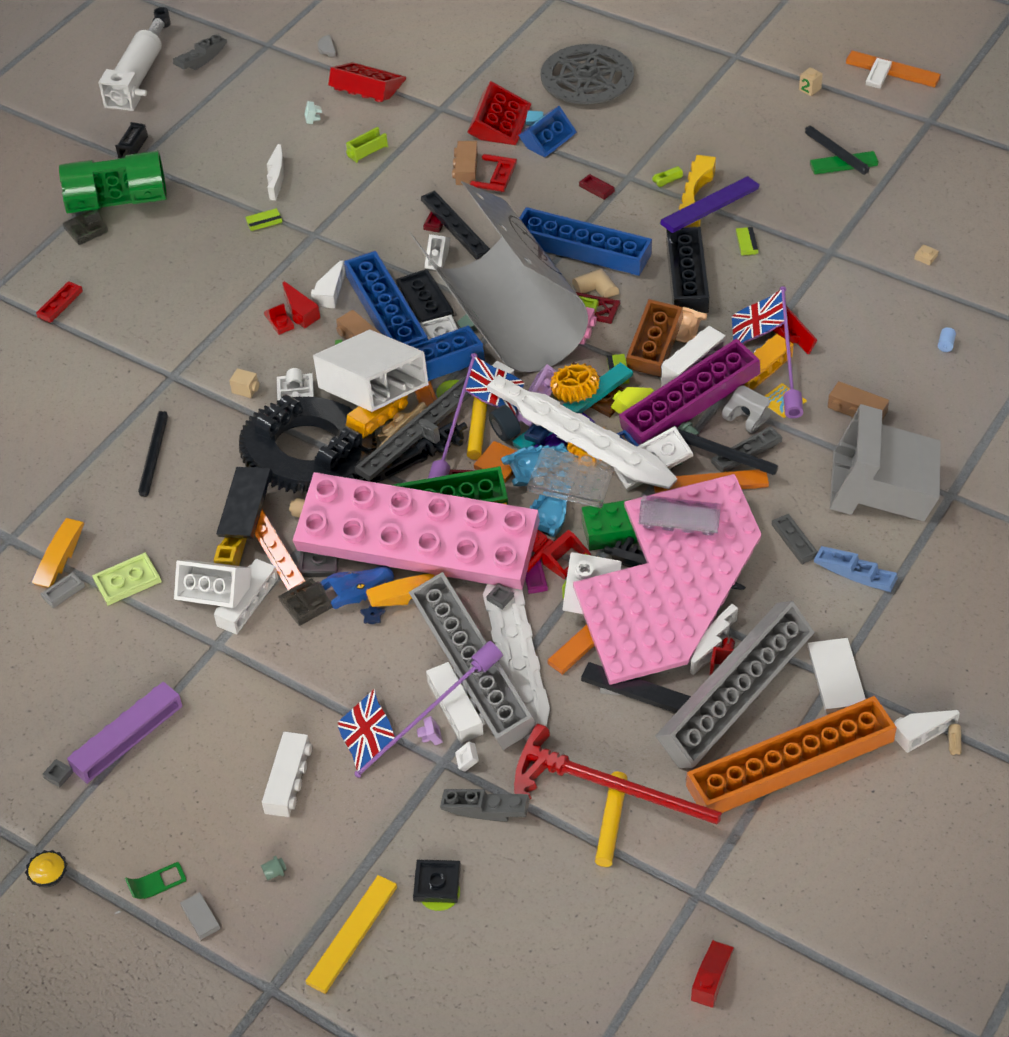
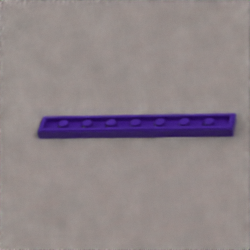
[660,176,760,233]

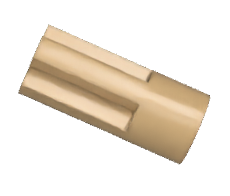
[948,724,962,755]

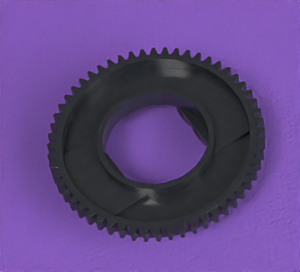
[239,395,377,495]

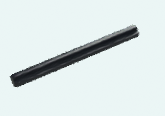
[805,125,870,175]
[138,411,168,497]
[677,429,778,475]

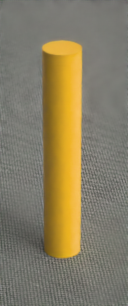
[467,397,488,460]
[595,771,628,867]

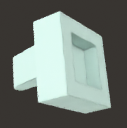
[304,101,322,124]

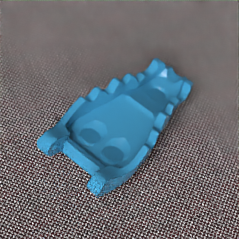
[501,443,572,487]
[530,480,571,537]

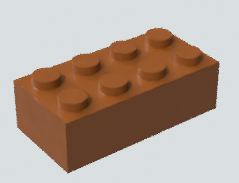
[626,299,683,377]

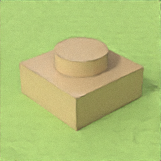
[914,244,939,266]

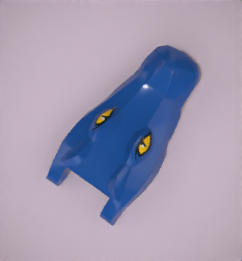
[319,565,394,609]

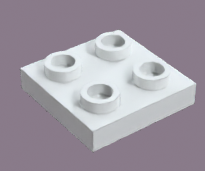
[277,368,314,401]

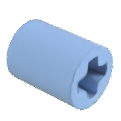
[938,327,956,352]

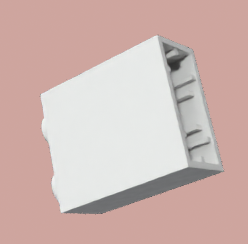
[313,330,429,412]

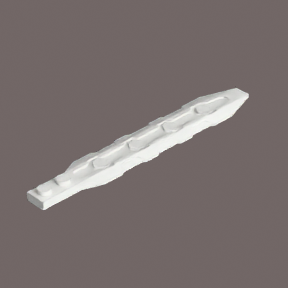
[487,375,677,489]
[483,584,550,742]

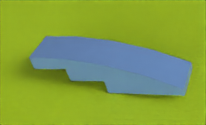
[814,546,898,592]

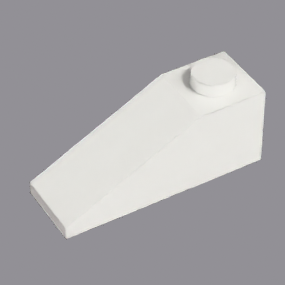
[311,260,345,308]
[894,710,960,753]

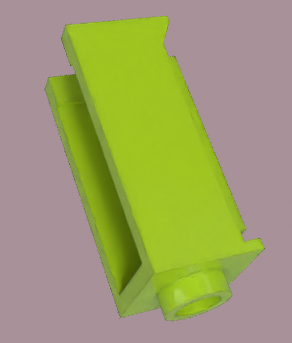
[346,127,388,163]

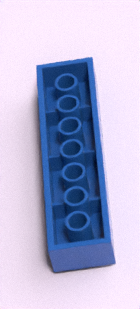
[519,207,652,276]
[344,251,428,346]

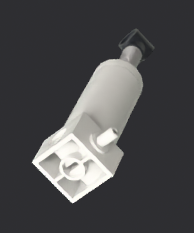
[98,7,171,111]

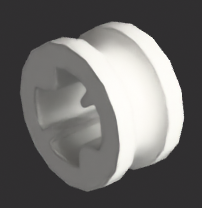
[574,560,593,580]

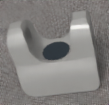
[722,386,771,434]

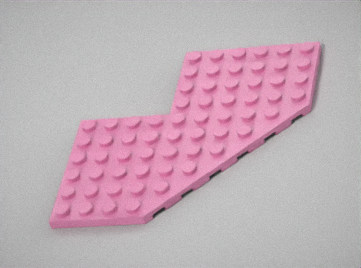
[573,474,761,685]

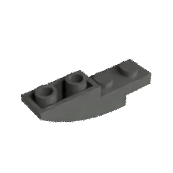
[173,35,227,70]
[440,789,530,822]

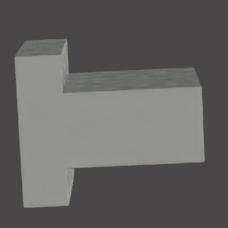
[830,404,941,521]

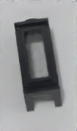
[115,122,148,158]

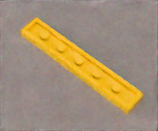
[306,875,397,994]

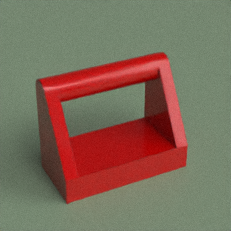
[542,530,592,579]

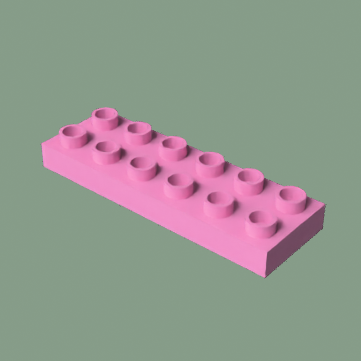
[293,472,540,590]

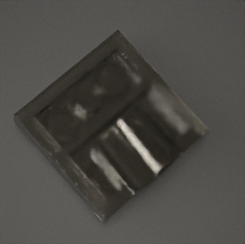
[62,210,108,245]
[278,578,333,626]

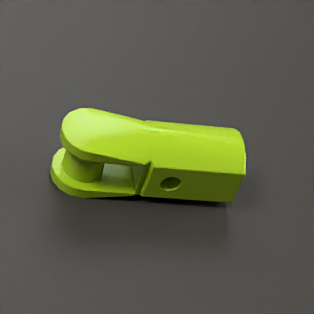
[652,166,683,187]

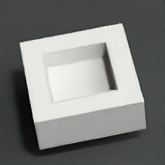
[455,741,479,772]

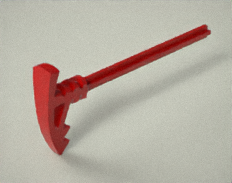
[514,723,722,825]

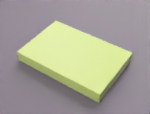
[92,552,162,606]

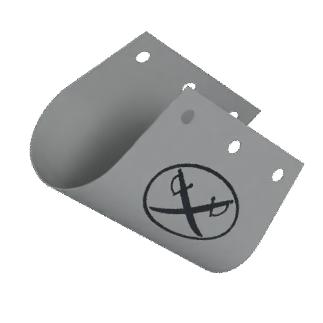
[409,181,588,372]

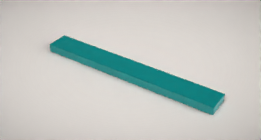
[512,362,633,450]

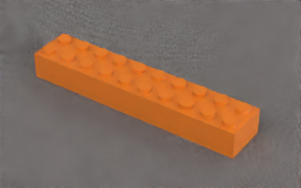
[686,696,897,813]

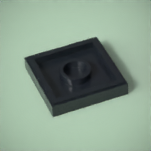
[413,859,461,903]

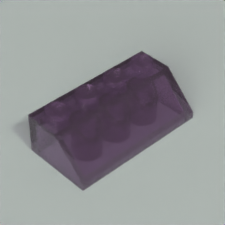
[638,495,721,535]

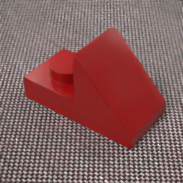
[264,303,294,335]

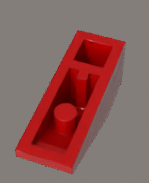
[282,281,320,328]
[691,940,734,1008]

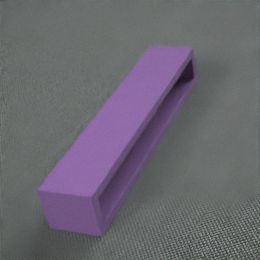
[67,682,183,784]

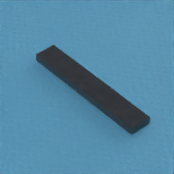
[421,190,490,260]
[581,662,691,713]

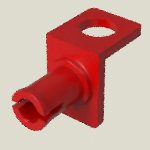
[709,637,735,677]

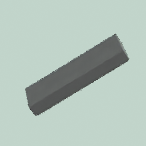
[772,514,818,565]

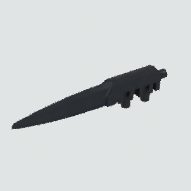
[363,421,468,483]
[604,537,746,590]

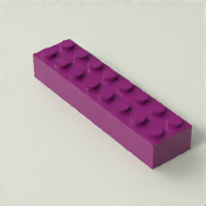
[619,338,761,445]

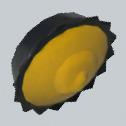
[25,850,68,887]

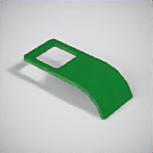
[125,862,187,899]

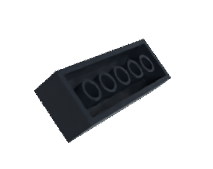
[666,227,709,313]

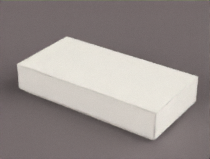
[866,58,892,89]

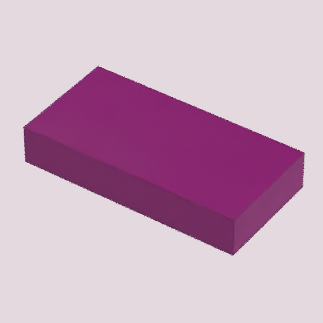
[525,559,548,594]

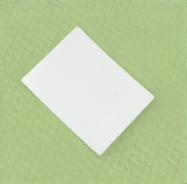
[563,552,622,614]

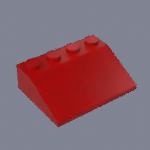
[328,62,406,102]
[467,81,532,145]

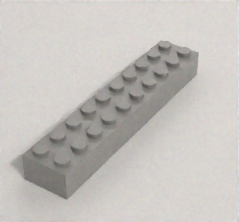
[409,572,536,750]
[655,601,814,768]

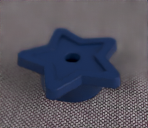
[360,605,386,624]

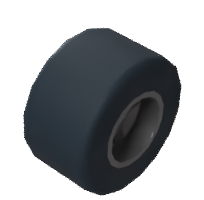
[488,405,521,441]

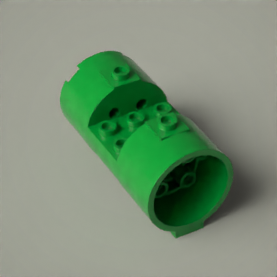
[59,150,167,213]

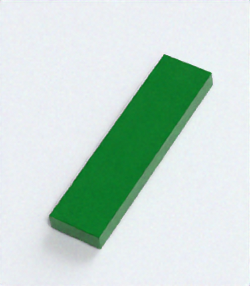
[810,151,878,175]

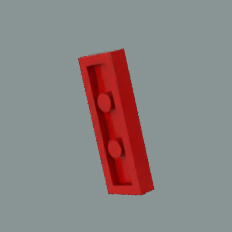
[36,281,83,323]

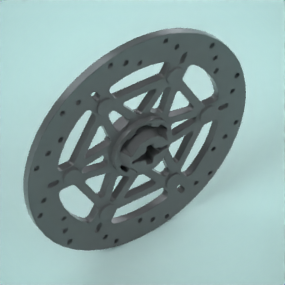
[541,44,634,104]

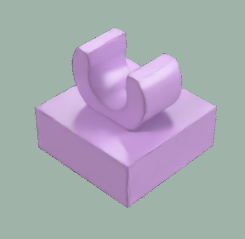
[417,716,443,746]

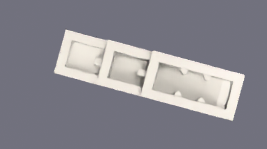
[267,144,284,201]
[690,604,738,675]

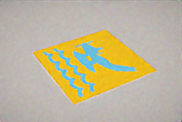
[765,383,807,418]

